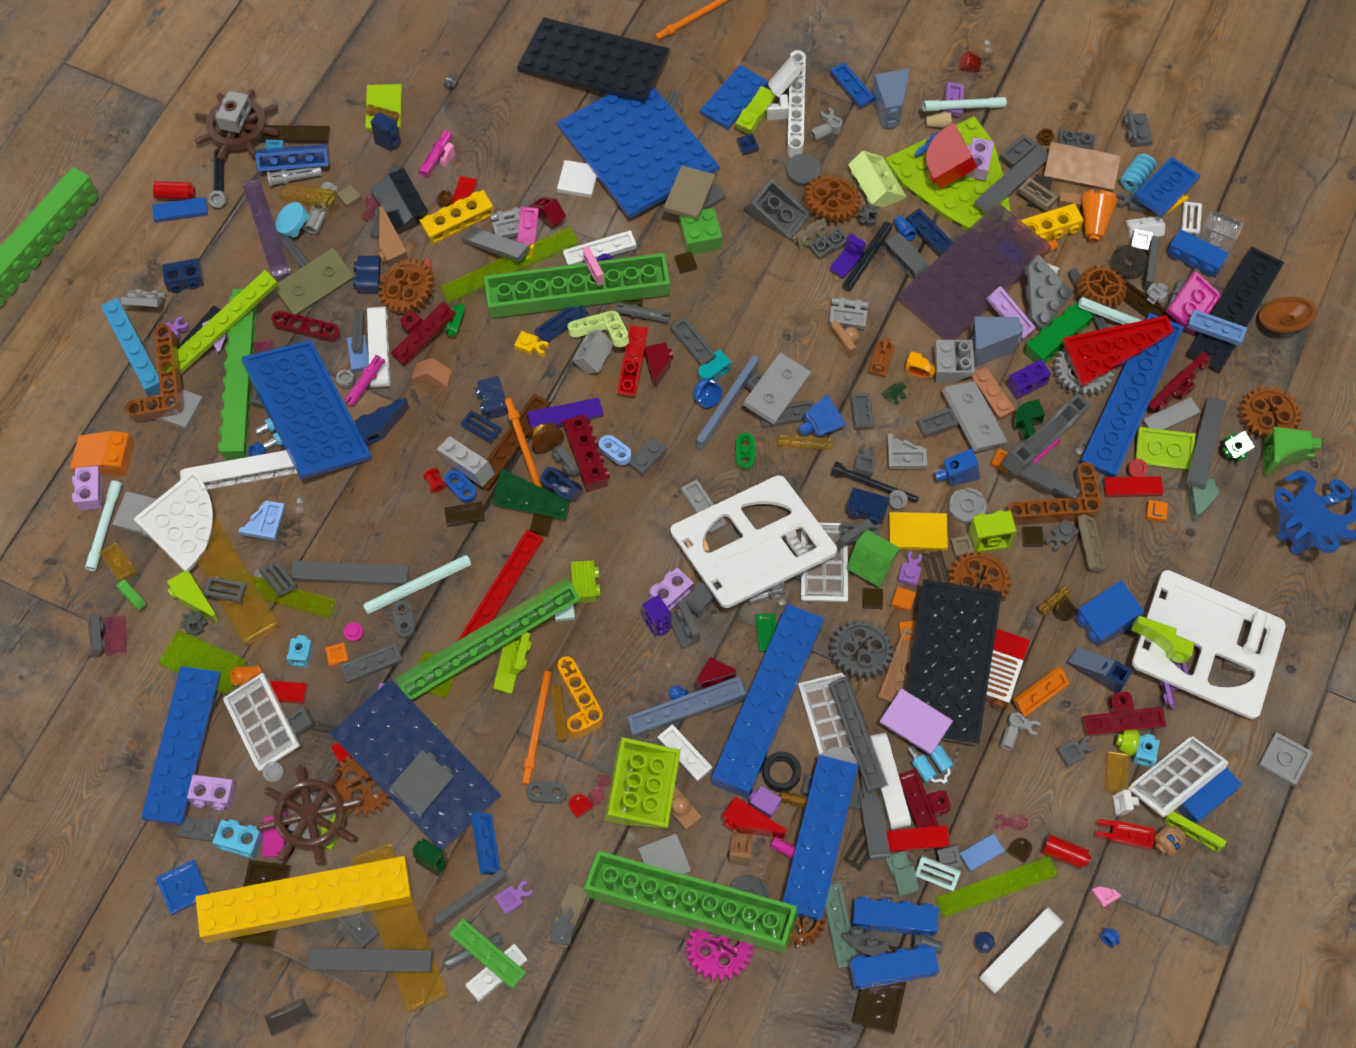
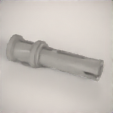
[267,166,322,187]

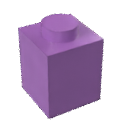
[748,786,782,819]

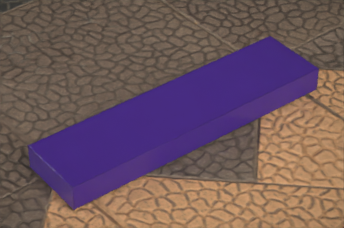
[527,398,604,428]

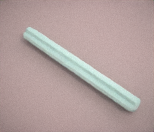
[363,555,471,614]

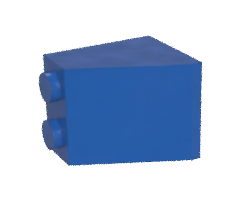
[1076,580,1144,648]

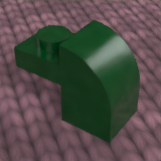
[1013,399,1045,440]

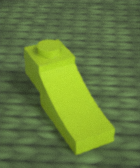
[736,86,776,135]
[1131,616,1195,664]

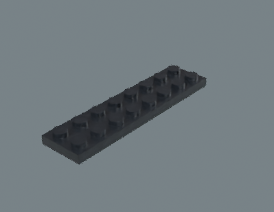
[1187,246,1284,373]

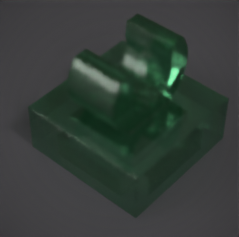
[881,382,907,405]

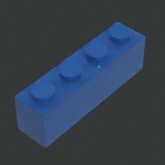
[255,144,330,171]
[852,896,939,937]
[849,944,940,990]

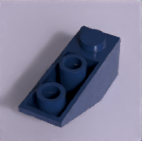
[354,397,409,446]
[1067,647,1133,693]

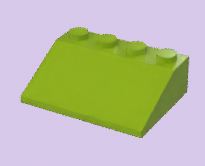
[604,737,681,829]

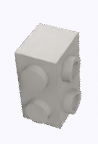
[572,330,613,374]

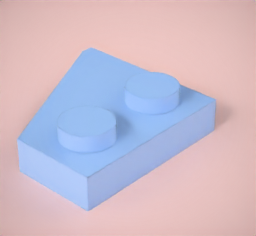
[238,501,285,541]

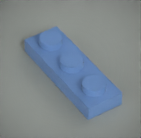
[1187,309,1247,346]

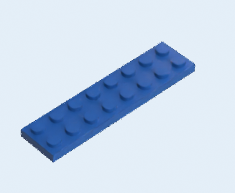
[141,666,221,825]
[783,755,859,921]

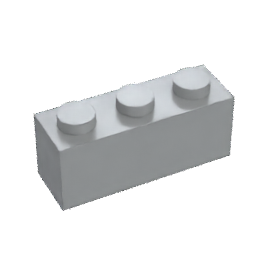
[437,436,495,487]

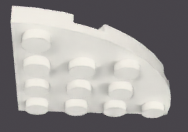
[134,470,213,573]

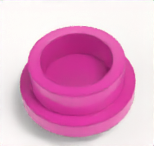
[343,622,363,642]

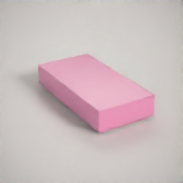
[582,246,604,286]

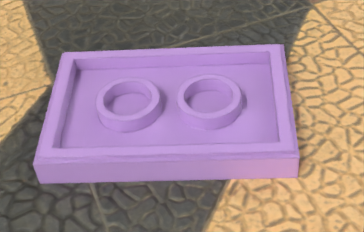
[880,688,953,755]

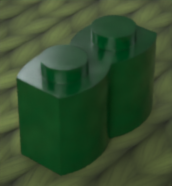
[412,839,448,876]

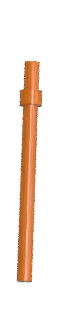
[654,0,730,41]
[505,398,542,488]
[522,671,552,785]

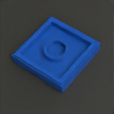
[155,860,209,916]

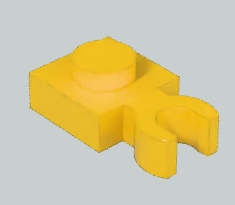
[514,331,549,357]

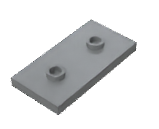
[743,352,811,424]
[942,381,1008,452]

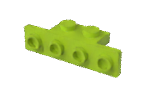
[493,631,531,694]

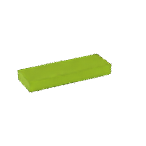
[1163,811,1227,853]

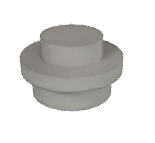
[889,490,908,509]
[263,762,283,782]

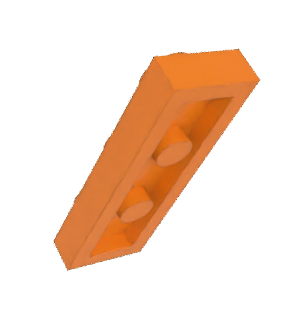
[1013,666,1070,717]

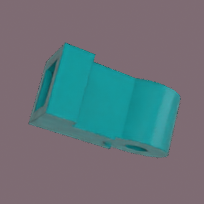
[698,349,732,381]

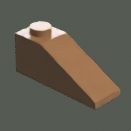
[378,206,407,267]

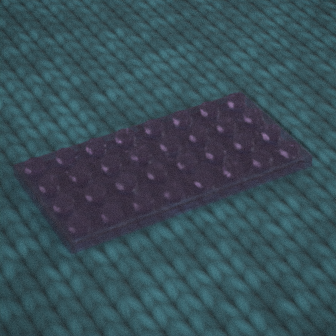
[897,202,1051,340]

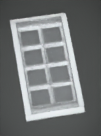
[801,523,848,602]
[798,672,855,756]
[223,673,300,772]
[1128,736,1228,817]

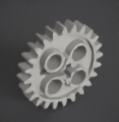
[1054,347,1115,397]

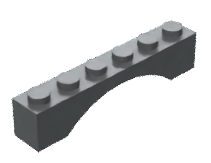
[1002,393,1091,476]

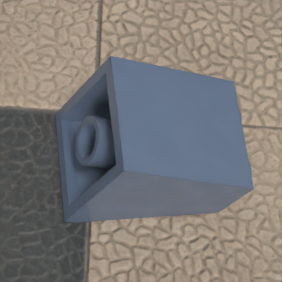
[872,68,910,129]
[970,317,1023,367]

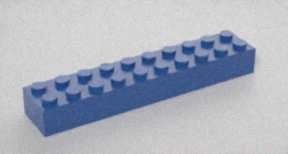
[711,604,824,799]

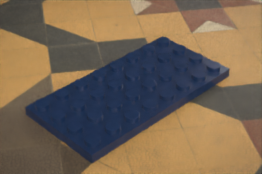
[330,679,501,850]

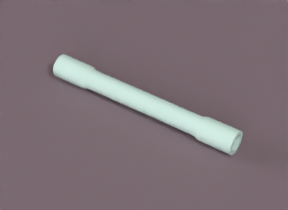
[922,97,1007,111]
[85,481,122,571]

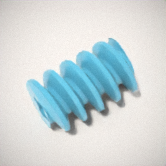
[1120,154,1157,193]

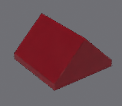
[697,657,736,691]

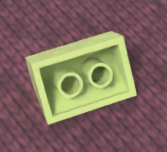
[848,151,907,208]

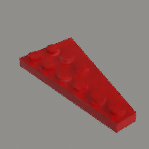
[1062,315,1174,388]

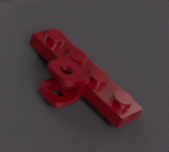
[391,301,457,366]
[1148,351,1211,412]
[1082,692,1166,736]
[898,769,951,852]

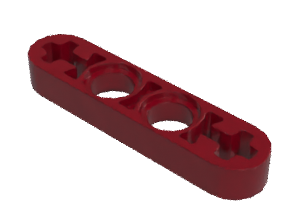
[271,311,341,342]

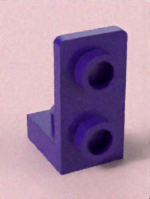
[830,233,866,278]

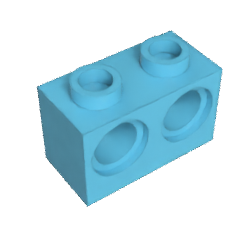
[212,819,263,860]

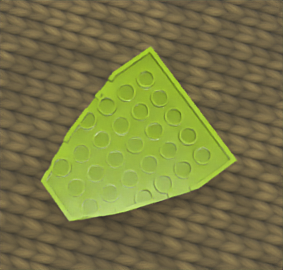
[885,116,1011,238]

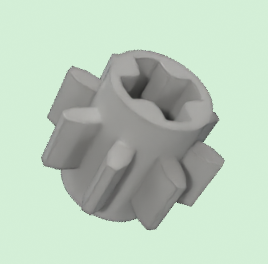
[1146,282,1169,305]

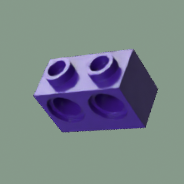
[1007,359,1051,400]
[642,595,671,637]

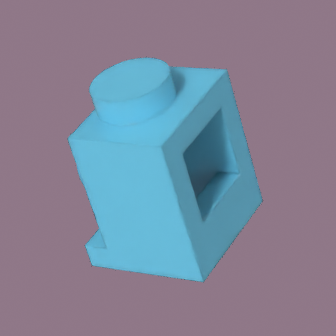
[286,635,313,668]
[1132,734,1160,768]

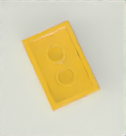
[889,512,948,551]

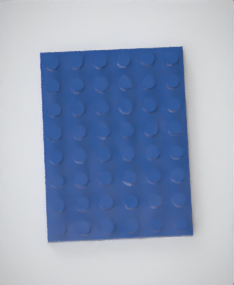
[556,87,720,219]

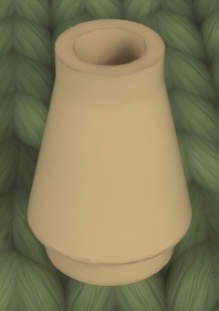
[927,111,952,128]

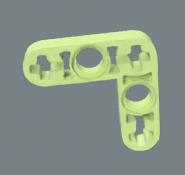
[567,311,629,347]

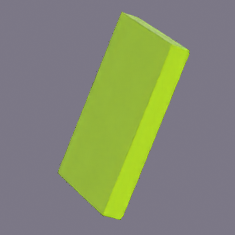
[365,84,402,131]
[1135,427,1196,471]

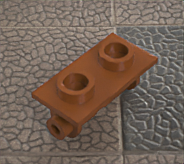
[868,337,895,377]

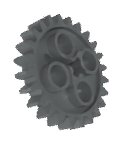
[830,619,894,681]

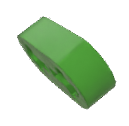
[116,579,147,611]

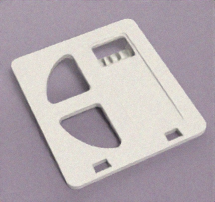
[671,476,837,608]
[1132,570,1286,719]

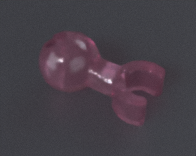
[362,195,378,222]
[588,774,612,805]
[996,814,1028,831]

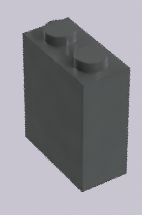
[390,750,454,817]

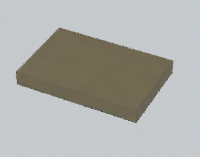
[664,165,715,220]

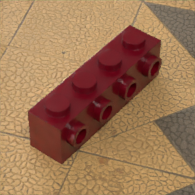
[563,414,610,493]

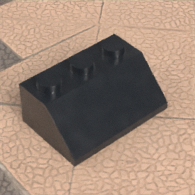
[370,168,428,233]

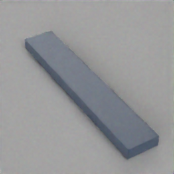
[696,355,759,451]
[627,676,746,736]

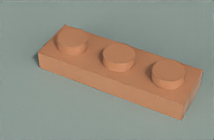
[969,367,1015,421]

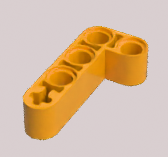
[557,656,603,739]

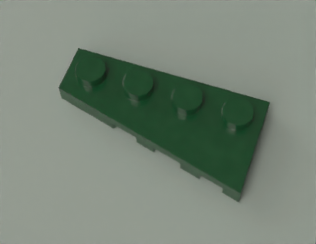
[492,468,571,521]

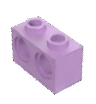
[965,138,994,181]
[72,466,103,510]
[649,568,694,611]
[187,775,237,811]

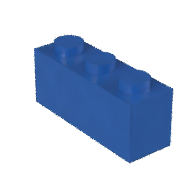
[1167,229,1229,278]
[1177,767,1242,824]

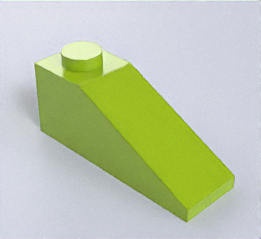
[167,571,219,623]

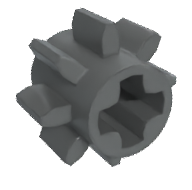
[857,202,881,226]
[180,610,206,635]

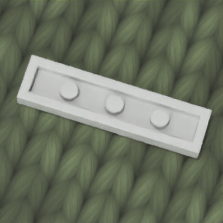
[563,230,637,265]

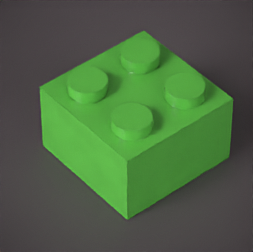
[679,208,722,254]
[846,529,900,587]

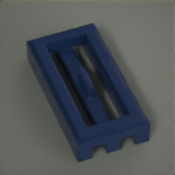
[460,410,502,444]

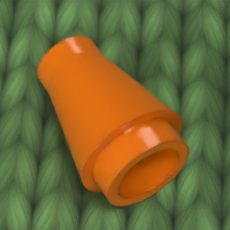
[230,665,262,686]

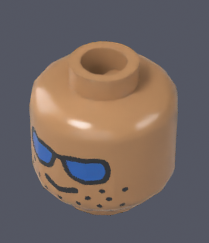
[1154,826,1186,856]

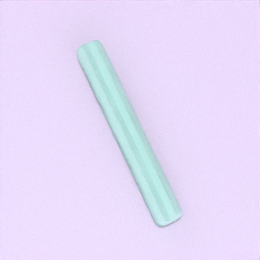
[1078,297,1142,325]

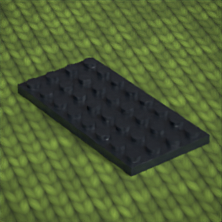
[517,17,670,103]
[905,579,1002,746]

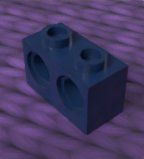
[162,258,204,292]

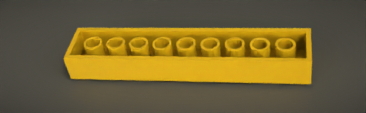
[196,856,413,943]

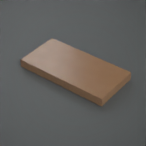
[1043,142,1121,191]
[877,627,915,704]

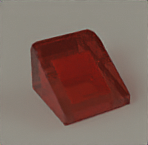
[958,51,982,73]

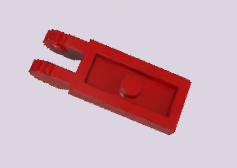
[1095,819,1155,850]

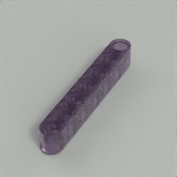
[242,178,291,282]

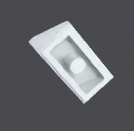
[1125,216,1165,240]

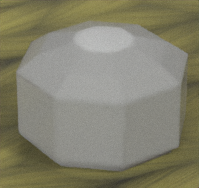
[209,190,227,208]
[336,370,355,388]

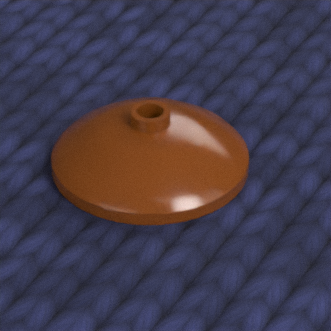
[1259,297,1317,333]

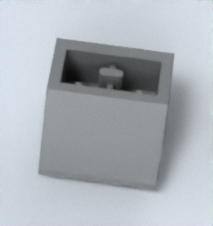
[933,340,975,383]

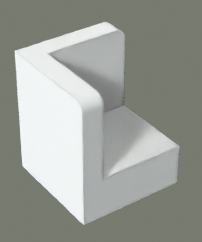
[766,94,789,121]

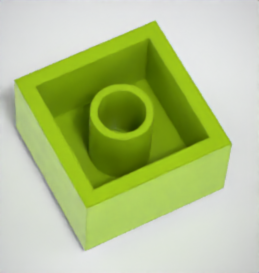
[968,510,1017,553]

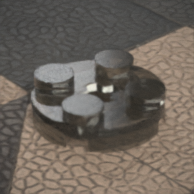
[1110,245,1148,279]

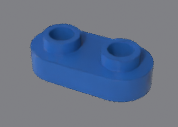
[445,470,477,503]

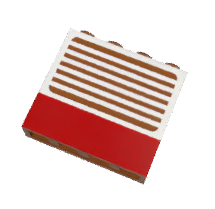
[986,628,1030,709]

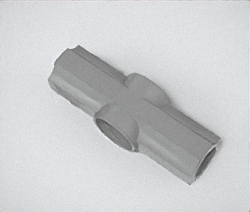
[303,182,338,235]

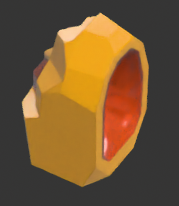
[905,351,935,378]

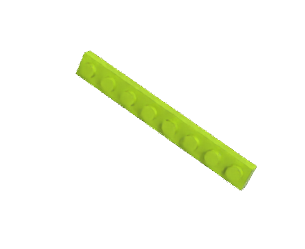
[156,270,279,375]

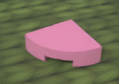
[440,143,455,167]
[1091,886,1121,908]

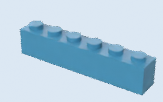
[101,298,161,397]

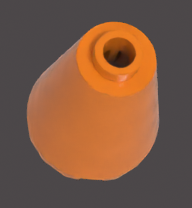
[1082,190,1118,242]

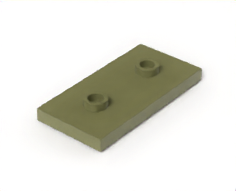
[274,248,354,315]

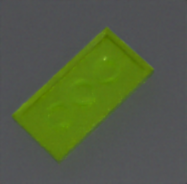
[158,630,248,696]

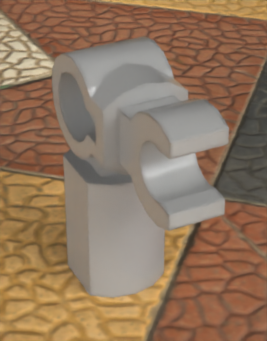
[810,108,842,142]
[748,581,785,604]
[1000,712,1041,751]

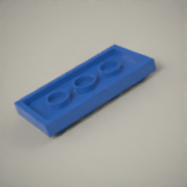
[700,64,768,131]
[1133,157,1201,217]

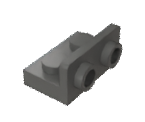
[1123,109,1153,147]
[671,599,700,648]

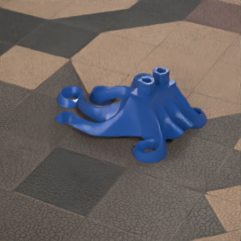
[1274,470,1356,555]

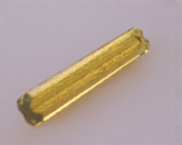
[777,435,833,450]
[551,685,568,742]

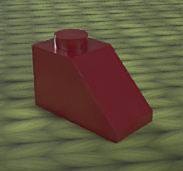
[529,197,567,227]
[645,342,673,387]

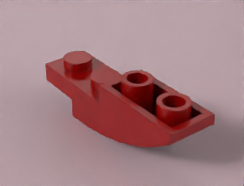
[617,325,648,397]

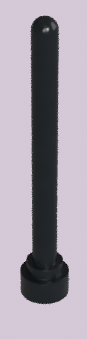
[831,461,919,503]

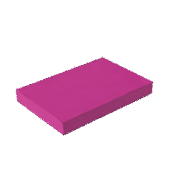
[1166,271,1221,335]

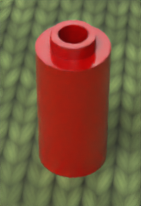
[153,181,195,200]
[1043,834,1091,869]

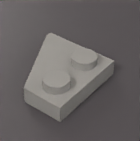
[887,434,927,469]

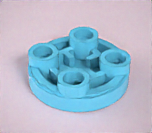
[275,202,310,238]

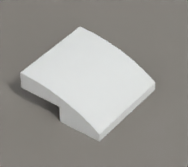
[768,56,802,97]

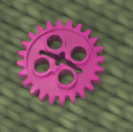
[686,928,754,983]

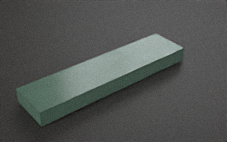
[825,883,857,969]

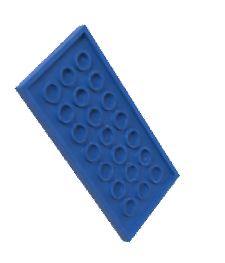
[242,340,372,479]

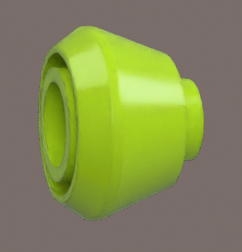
[1116,729,1140,756]

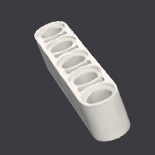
[367,306,390,388]
[870,732,911,830]
[979,907,1064,994]

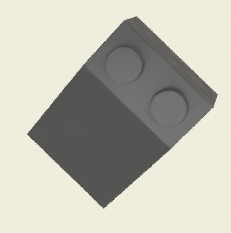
[744,178,810,240]

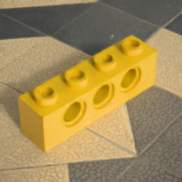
[420,190,494,245]
[1007,203,1084,249]

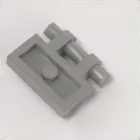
[490,207,521,238]
[121,289,166,307]
[829,297,869,330]

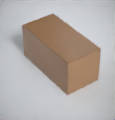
[1058,191,1082,211]

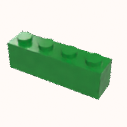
[1024,302,1093,364]

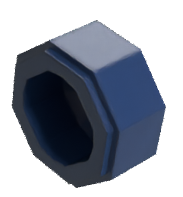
[974,932,995,953]

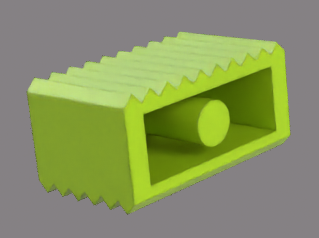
[571,560,600,604]

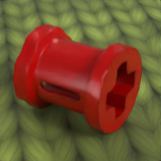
[423,468,446,493]

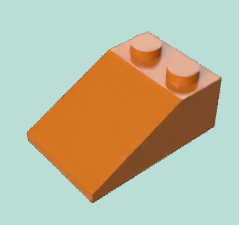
[70,431,135,477]

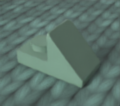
[884,851,919,898]

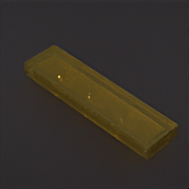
[278,183,338,208]

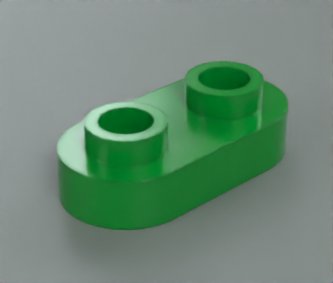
[444,303,465,338]
[736,433,755,470]

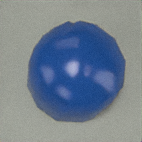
[693,378,722,408]

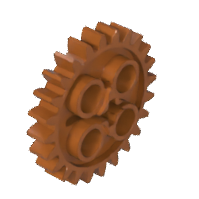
[803,174,861,224]
[378,258,436,315]
[1239,385,1302,441]
[948,550,1012,604]
[333,756,391,817]

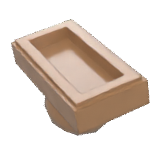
[830,320,859,359]
[670,787,702,831]

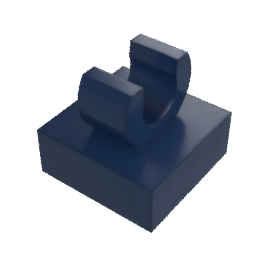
[737,134,759,156]

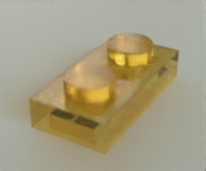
[99,542,137,582]
[1106,752,1129,794]

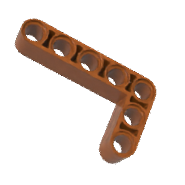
[125,324,184,422]
[1007,462,1101,525]

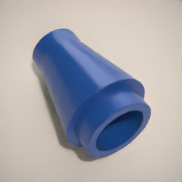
[894,215,917,241]

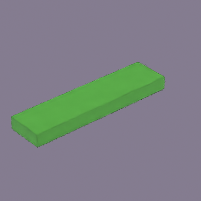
[449,918,526,990]

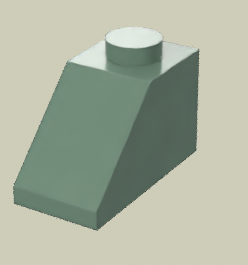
[1188,479,1219,522]

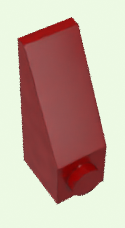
[722,796,787,839]

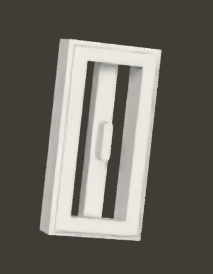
[1181,201,1202,237]

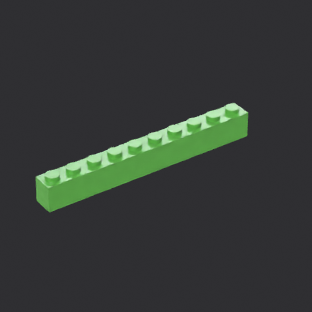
[218,289,257,460]
[395,577,580,700]

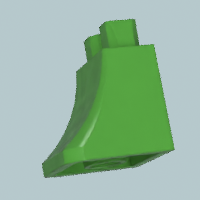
[1263,427,1321,476]

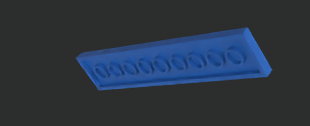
[1080,313,1184,477]

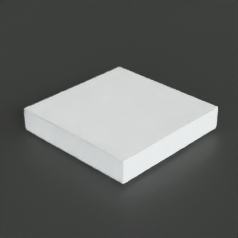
[557,160,597,198]

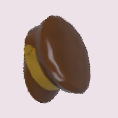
[528,423,564,453]

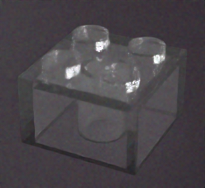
[1198,210,1244,259]

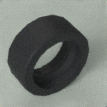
[762,751,801,792]

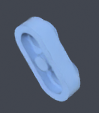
[599,435,632,465]

